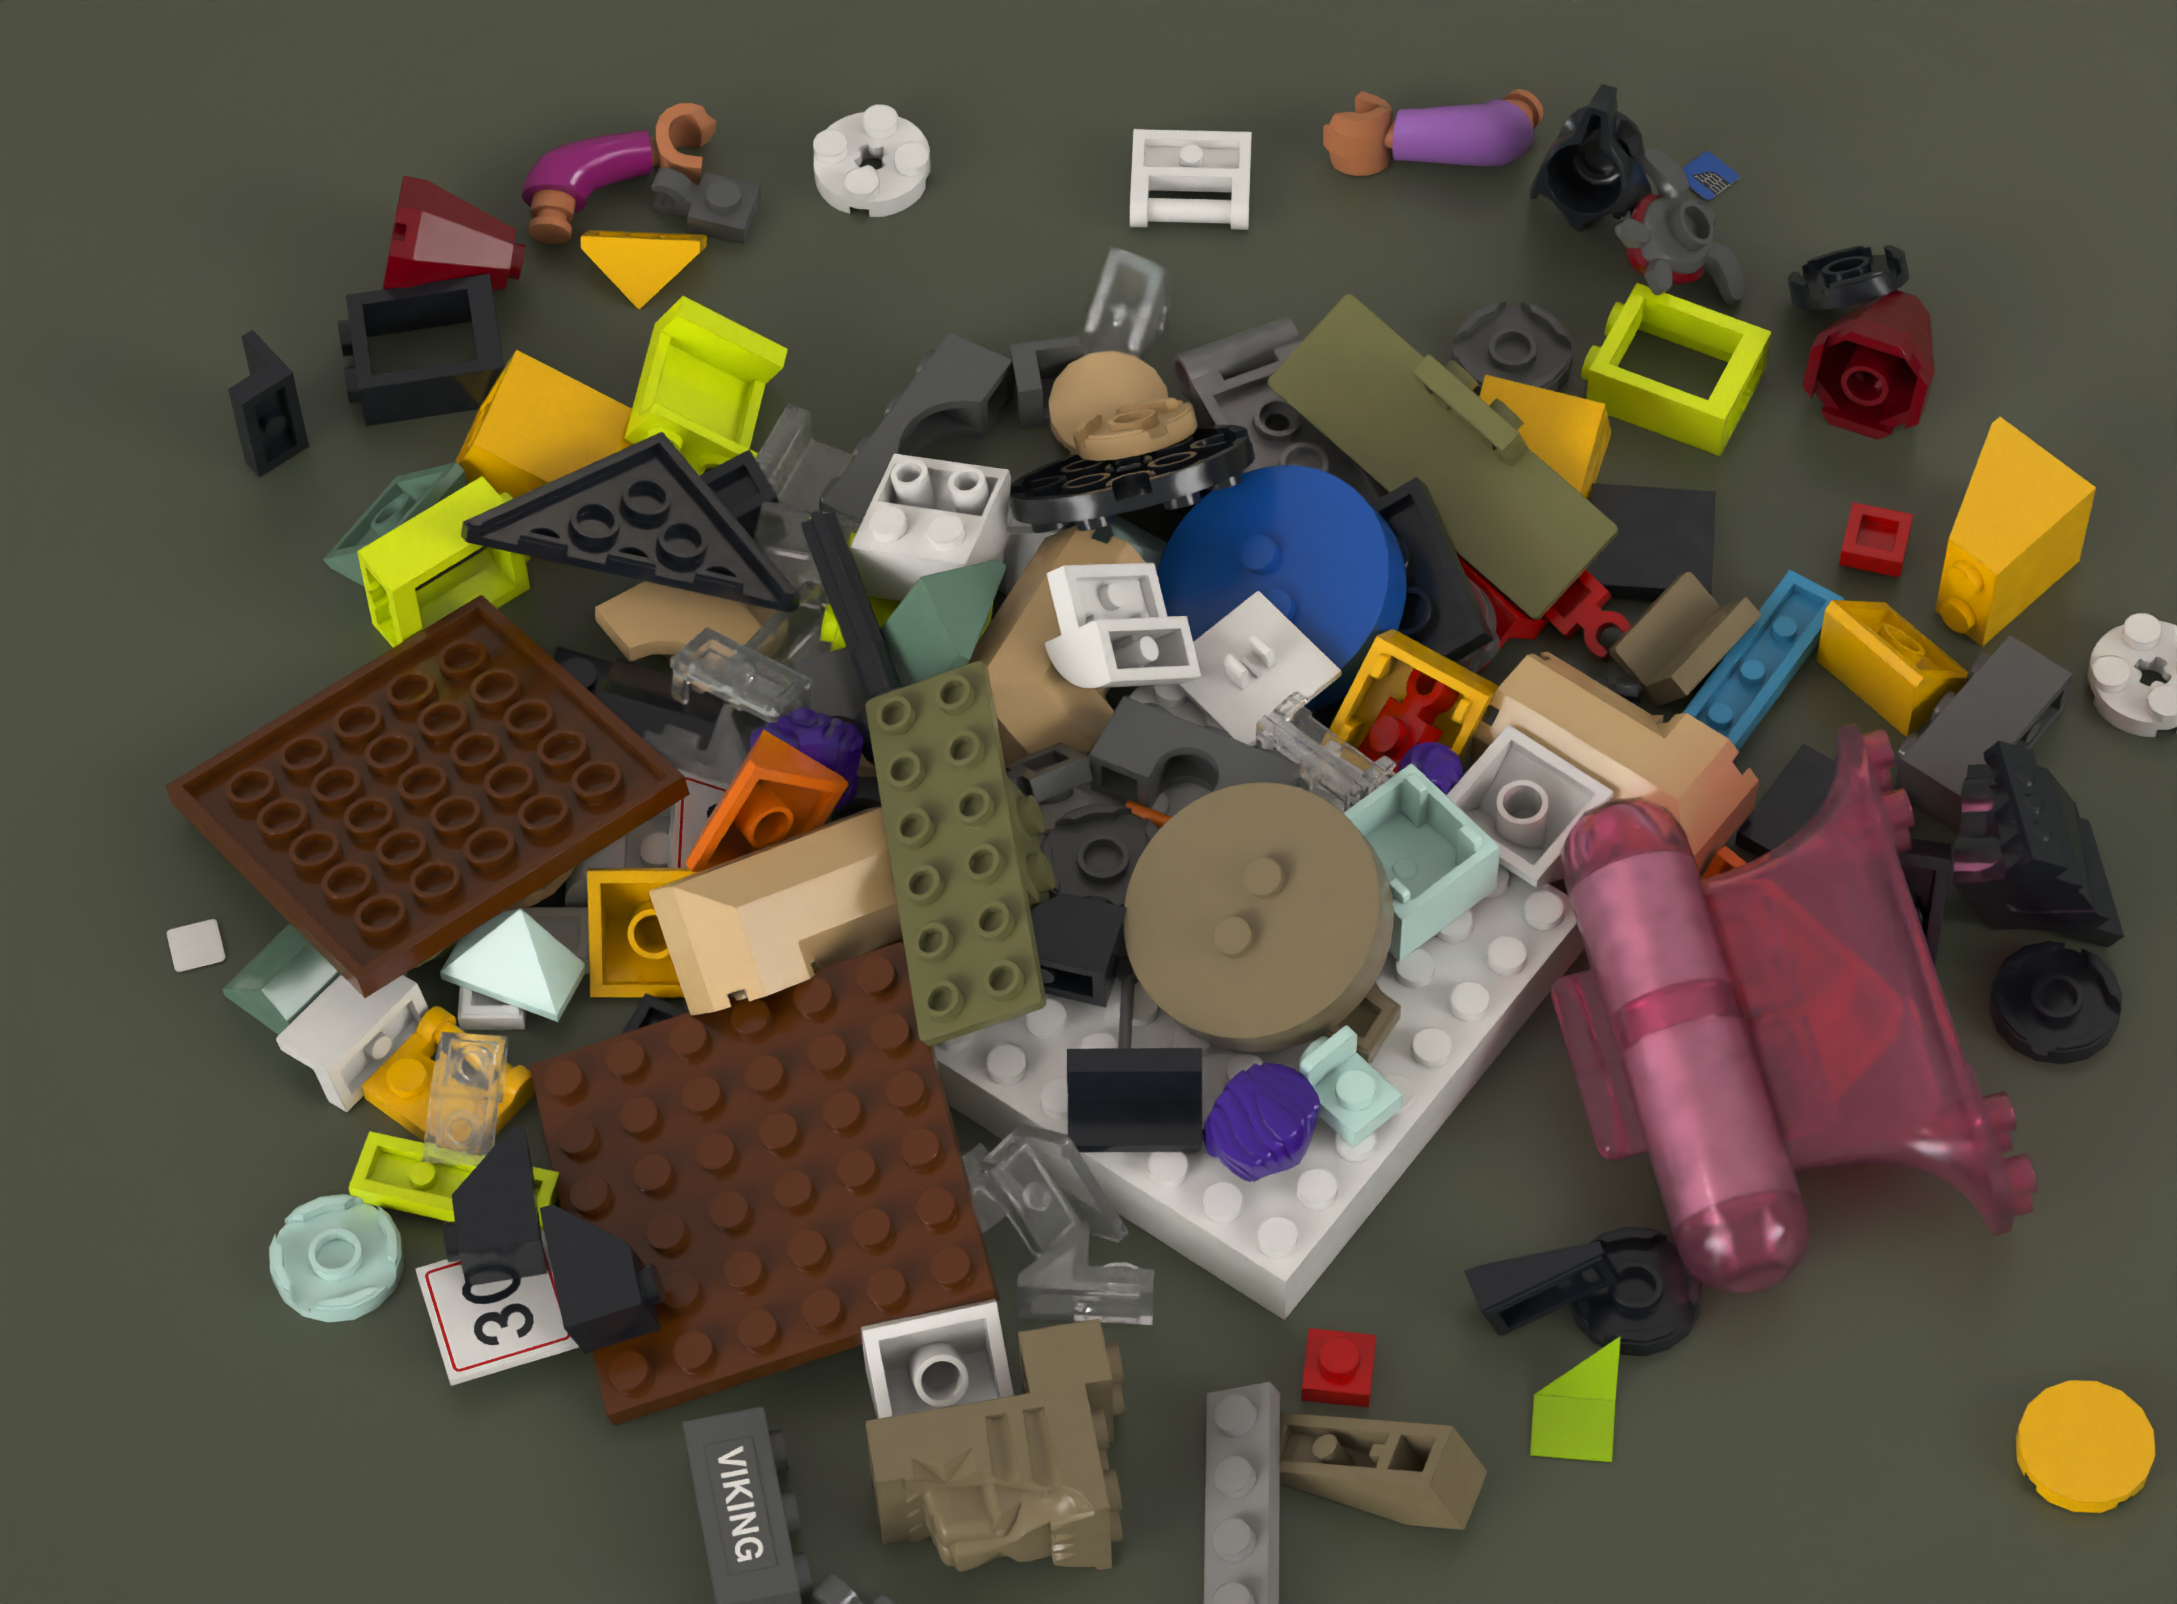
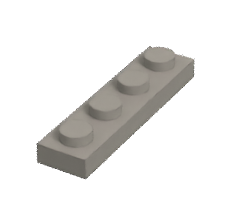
[1204,1382,1280,1604]

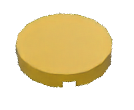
[2016,1380,2156,1513]

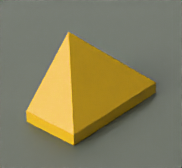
[581,230,707,310]

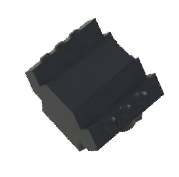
[1952,740,2125,948]

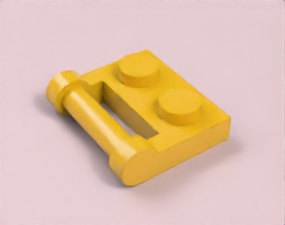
[361,1006,535,1154]

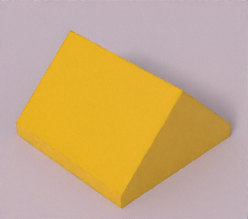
[1816,600,1969,738]
[587,868,697,997]

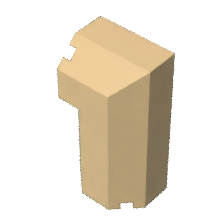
[967,526,1159,765]
[1471,651,1759,888]
[649,806,903,1015]

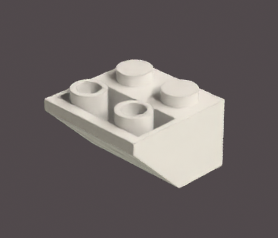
[850,454,1011,601]

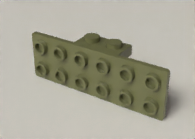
[1268,294,1619,621]
[865,661,1055,1046]

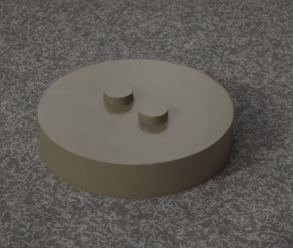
[1123,782,1394,1053]

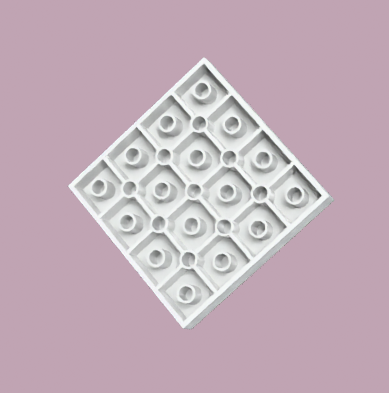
[933,684,1589,1320]

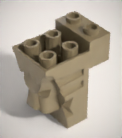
[865,1318,1125,1572]

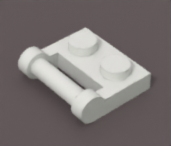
[1130,129,1252,230]

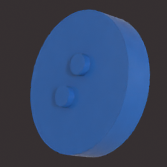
[1157,465,1407,718]

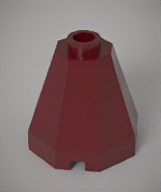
[382,175,526,292]
[1802,290,1935,440]

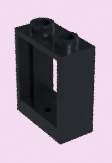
[338,274,504,426]

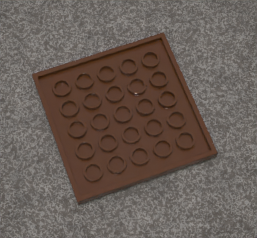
[165,595,690,998]
[530,941,1000,1425]

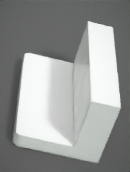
[276,975,429,1112]

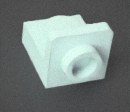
[1299,1025,1403,1148]

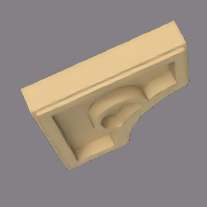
[595,581,769,676]

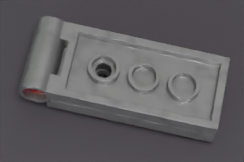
[1173,316,1388,504]

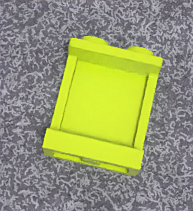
[624,296,788,476]

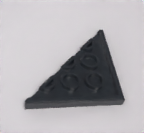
[461,432,801,613]

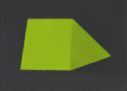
[1530,1336,1621,1462]

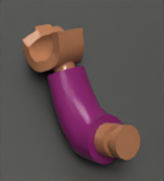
[521,103,717,244]

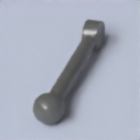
[1115,956,1139,1048]

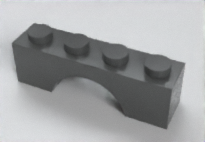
[819,332,1014,543]

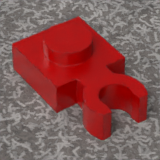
[1543,569,1631,662]
[1357,668,1460,777]

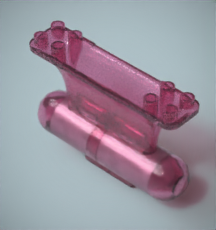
[1551,723,2037,1294]

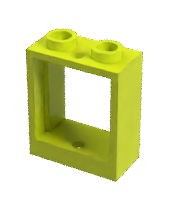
[1581,283,1772,456]
[357,476,531,648]

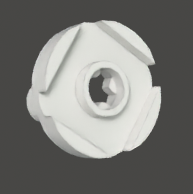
[813,105,931,217]
[2087,613,2177,737]

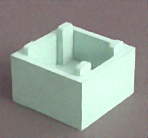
[1344,763,1500,962]

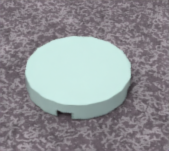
[269,1194,404,1323]

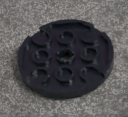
[1009,425,1255,533]

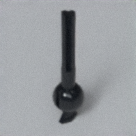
[801,510,906,766]

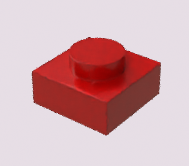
[1839,502,1914,577]
[1301,1328,1376,1408]

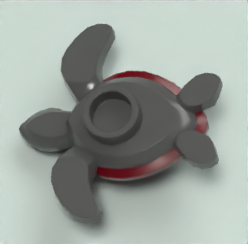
[1615,148,1745,305]

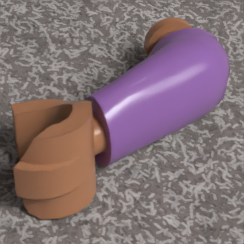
[1323,89,1544,176]

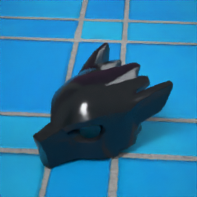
[1530,84,1652,232]

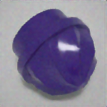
[1398,741,1463,795]

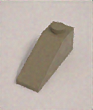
[1280,1412,1487,1530]

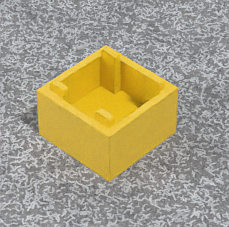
[1320,629,1499,783]

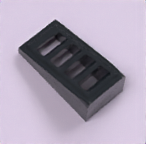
[1464,1241,1621,1336]

